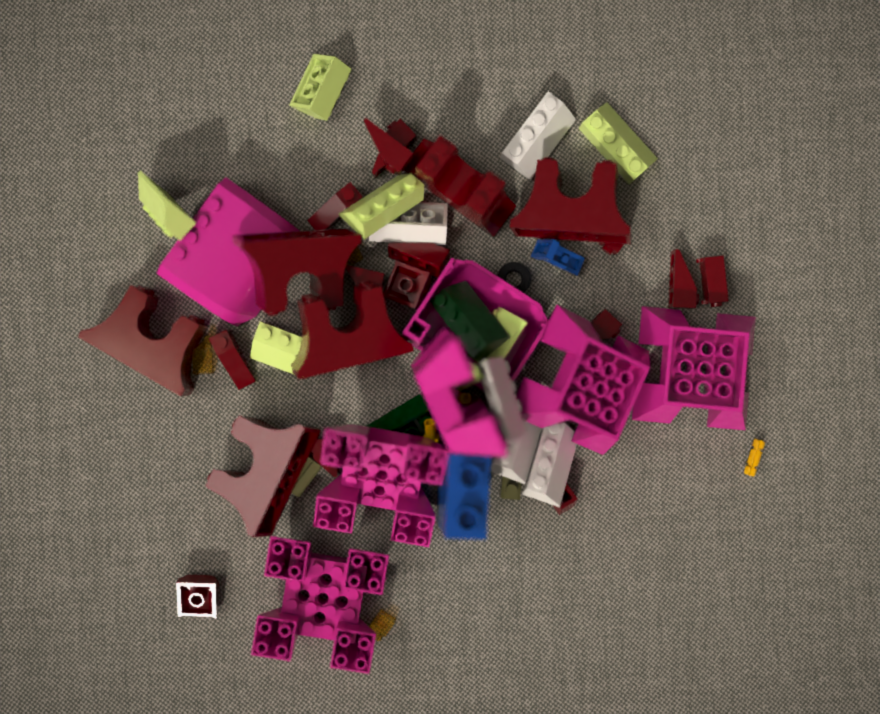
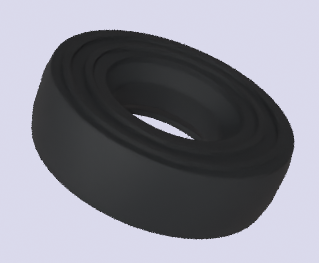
[497,262,531,293]

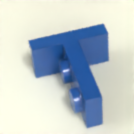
[530,239,585,276]

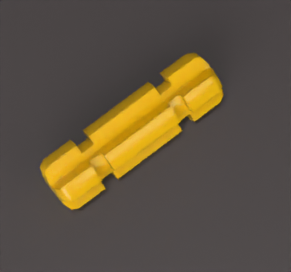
[744,439,765,476]

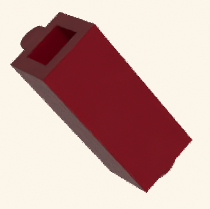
[696,255,729,307]

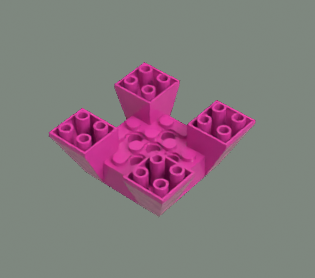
[515,305,650,455]
[631,306,756,431]
[411,326,509,457]
[313,424,449,547]
[251,536,389,674]

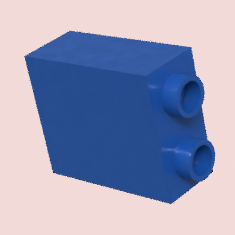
[436,445,491,540]

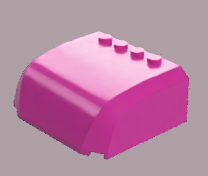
[157,177,300,327]
[402,258,549,392]

